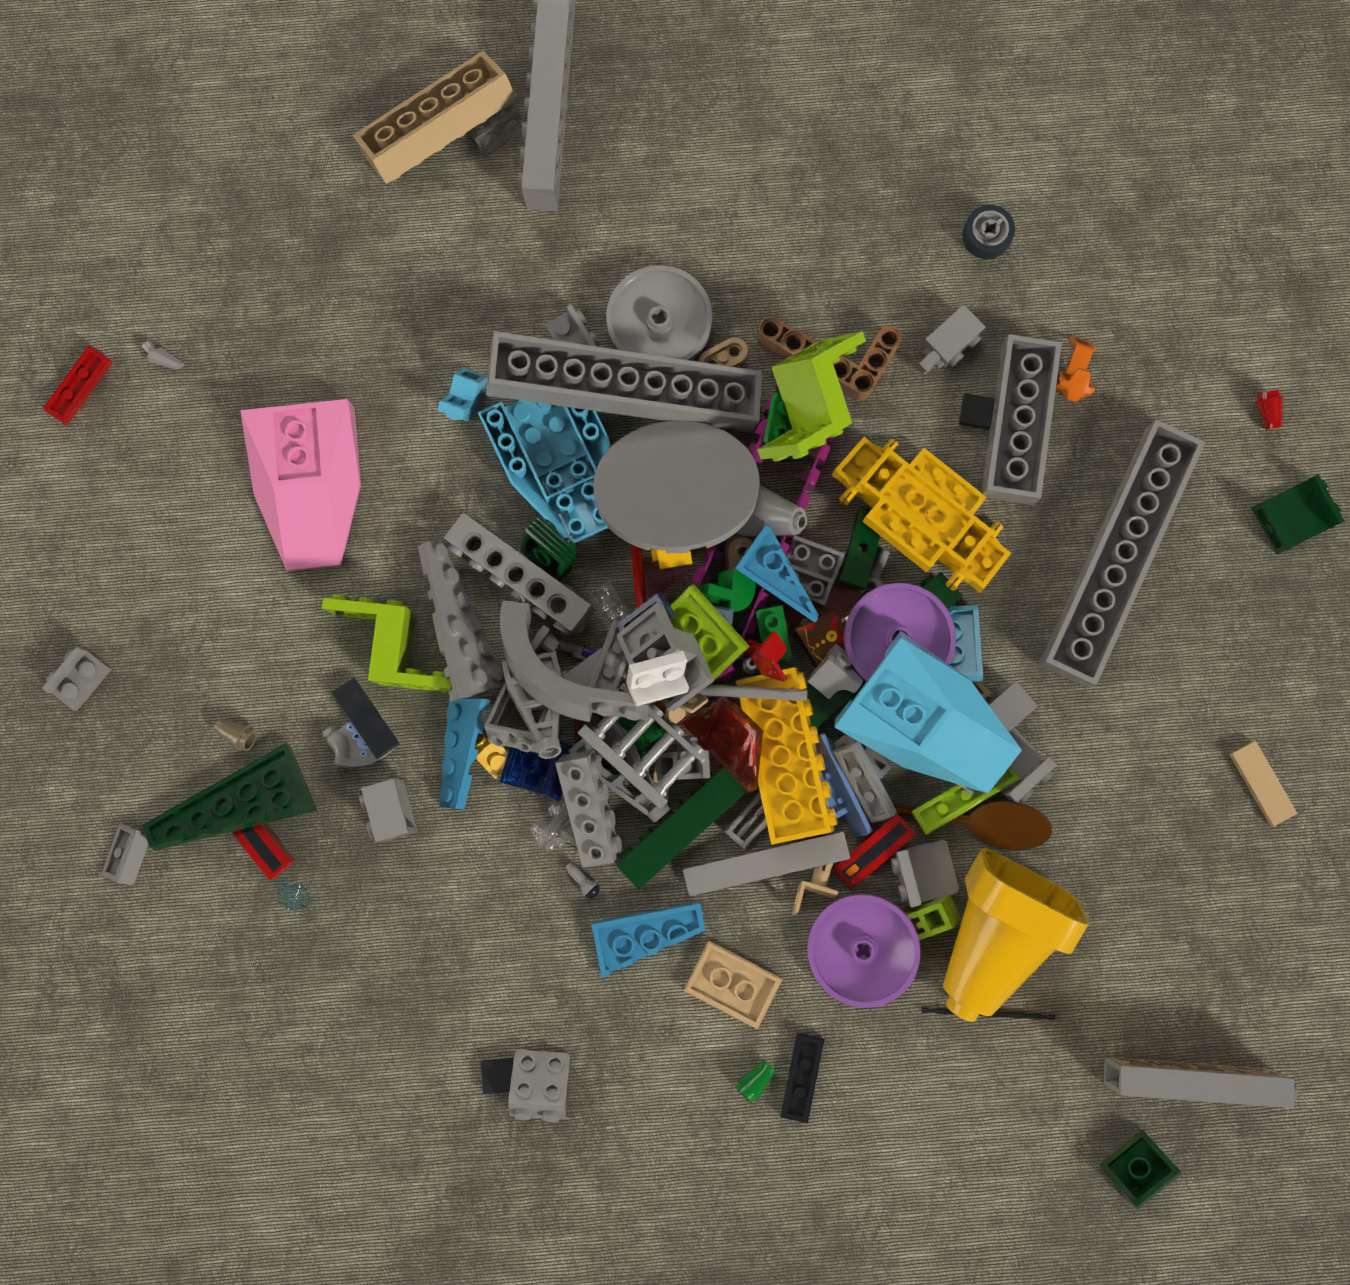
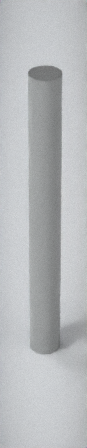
[699,685,808,701]

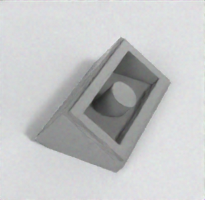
[101,823,148,885]

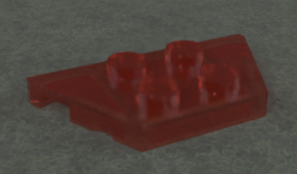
[683,696,763,792]

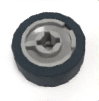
[962,205,1015,259]

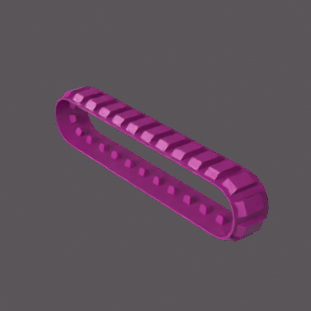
[692,385,835,685]

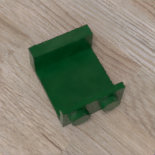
[1252,474,1345,554]

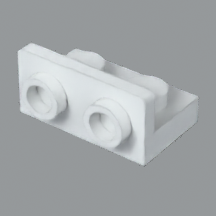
[626,651,689,706]

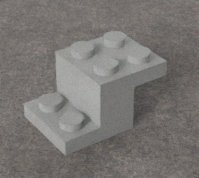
[617,603,715,711]

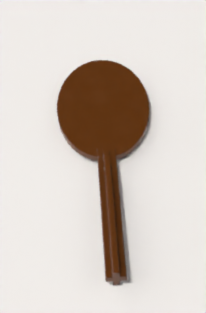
[893,801,1052,850]

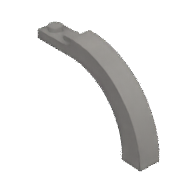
[500,600,650,722]

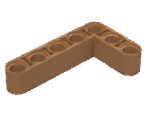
[758,317,902,401]

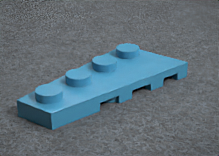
[439,699,490,809]
[591,901,705,978]

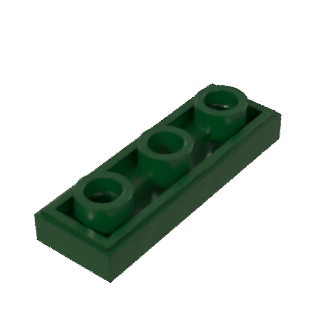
[838,506,880,591]

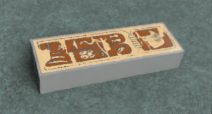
[1104,1057,1298,1108]

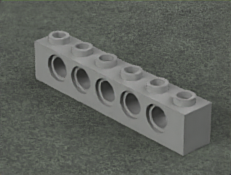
[444,512,595,636]

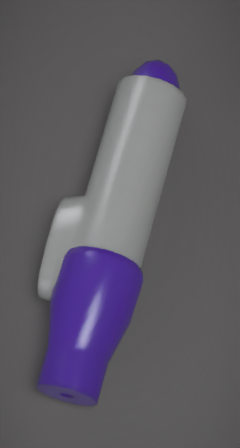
[557,639,596,660]

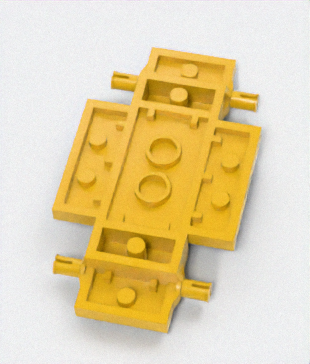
[832,437,1011,593]

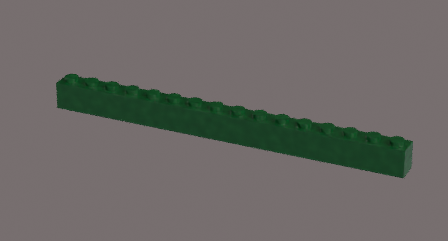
[617,572,963,890]

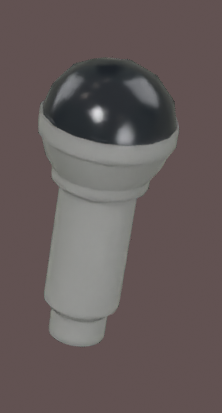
[565,863,600,899]

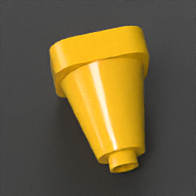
[943,848,1090,1022]

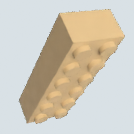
[352,51,517,184]

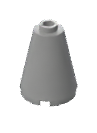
[736,485,807,537]

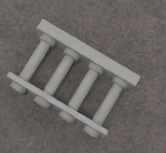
[578,683,706,810]

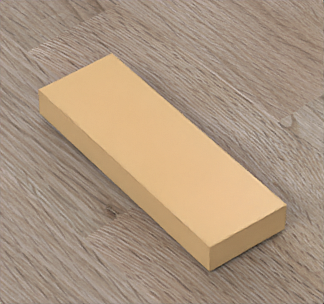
[1229,741,1298,826]

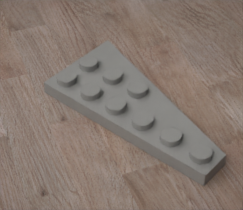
[418,540,505,702]

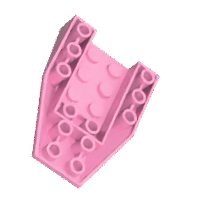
[240,399,361,571]

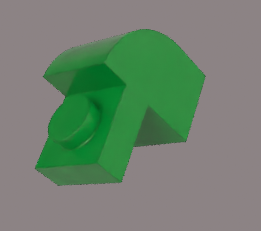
[697,568,756,613]

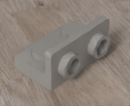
[545,304,600,347]
[42,647,112,711]

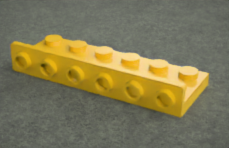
[736,667,837,845]

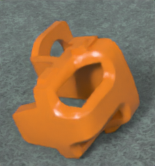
[1056,336,1097,402]

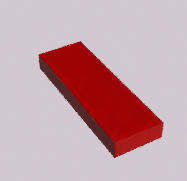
[42,345,113,425]

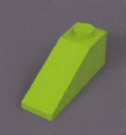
[905,894,961,940]

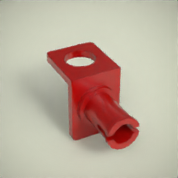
[743,631,787,682]

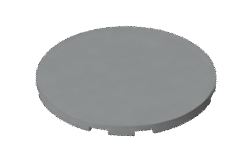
[593,421,759,553]

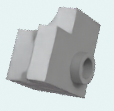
[808,644,864,699]
[656,737,710,781]

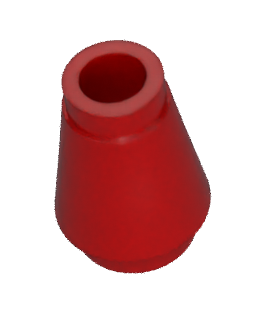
[1255,389,1283,430]

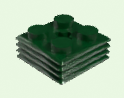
[520,517,577,582]

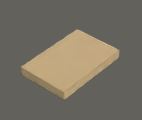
[683,940,783,1029]

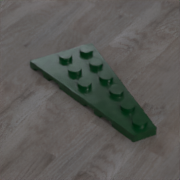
[142,742,318,851]

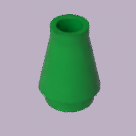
[735,1060,776,1103]

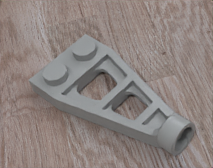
[502,651,561,759]
[568,721,670,823]

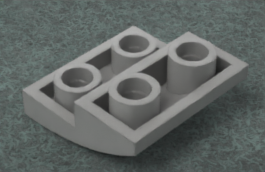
[787,535,846,605]

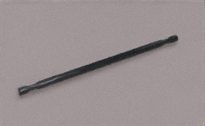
[921,1007,1055,1020]

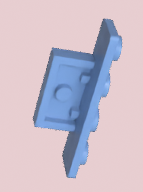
[815,733,873,838]

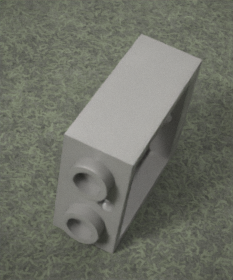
[484,682,551,753]

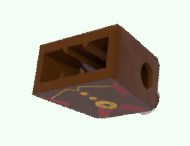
[789,608,851,668]

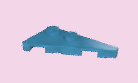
[735,523,819,622]

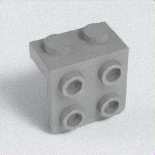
[1000,728,1057,803]
[891,840,959,907]
[508,1050,570,1122]

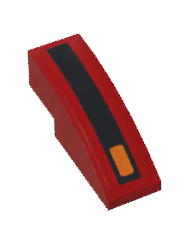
[832,813,916,889]
[233,823,296,880]

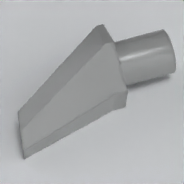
[142,341,184,370]

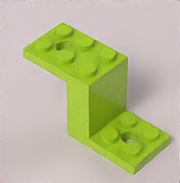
[757,331,866,461]
[322,594,452,693]

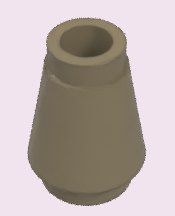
[214,718,257,751]

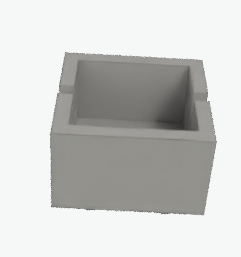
[359,778,418,842]

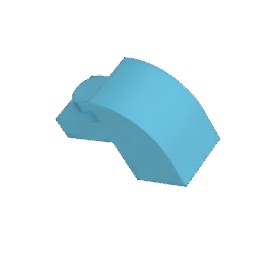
[438,367,488,422]

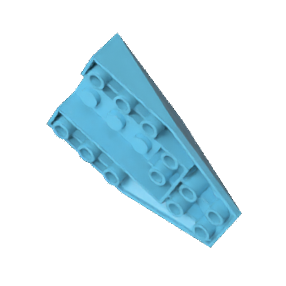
[478,400,610,543]
[835,631,1022,793]

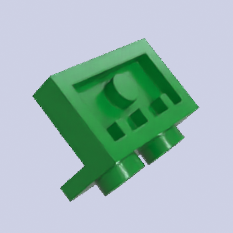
[755,601,792,661]

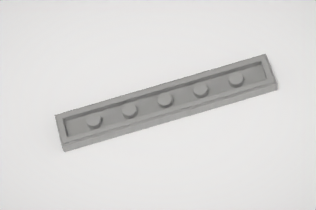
[683,831,851,896]

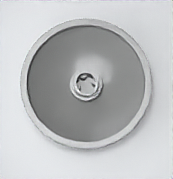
[606,265,712,361]

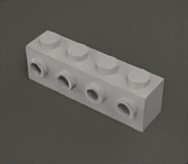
[555,749,622,868]

